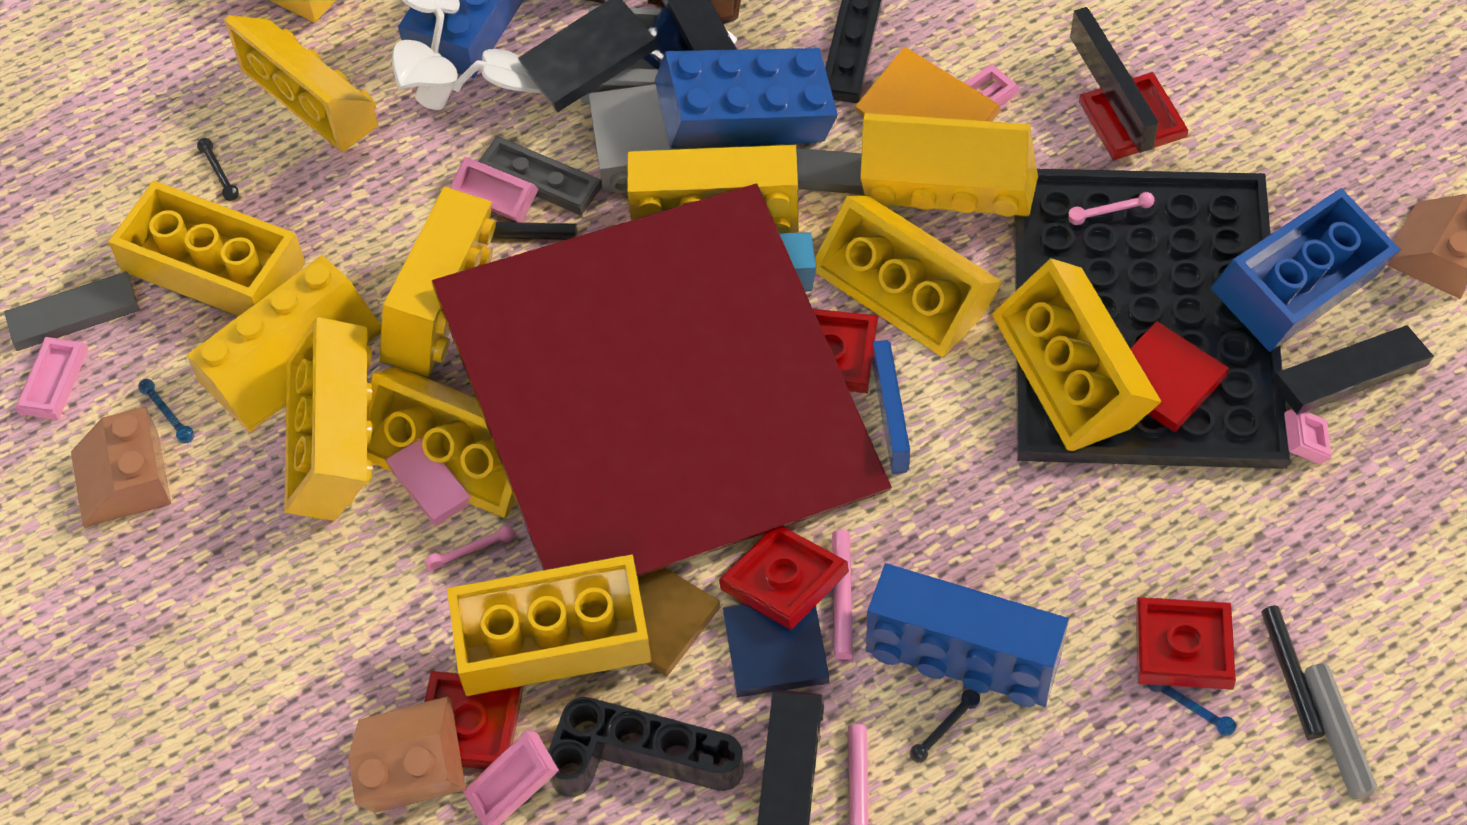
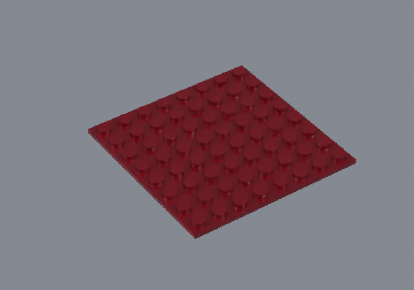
[431,183,892,577]

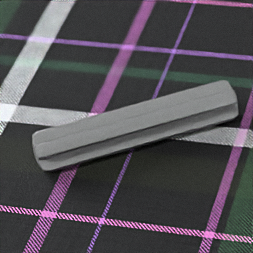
[1304,663,1377,799]

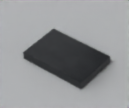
[518,0,659,112]

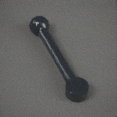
[197,138,239,201]
[909,689,980,763]

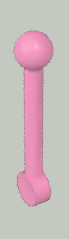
[1068,192,1155,225]
[425,525,515,571]

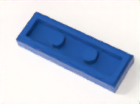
[872,340,910,474]

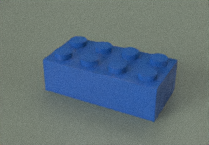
[398,0,524,78]
[654,48,838,148]
[1211,188,1401,352]
[866,563,1069,707]

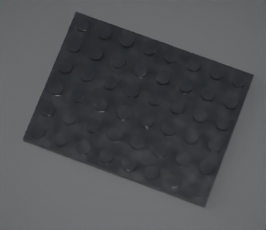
[1014,169,1290,469]

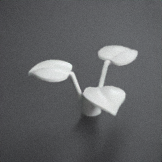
[392,0,543,110]

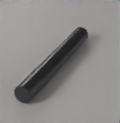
[492,222,577,240]
[1261,605,1325,740]

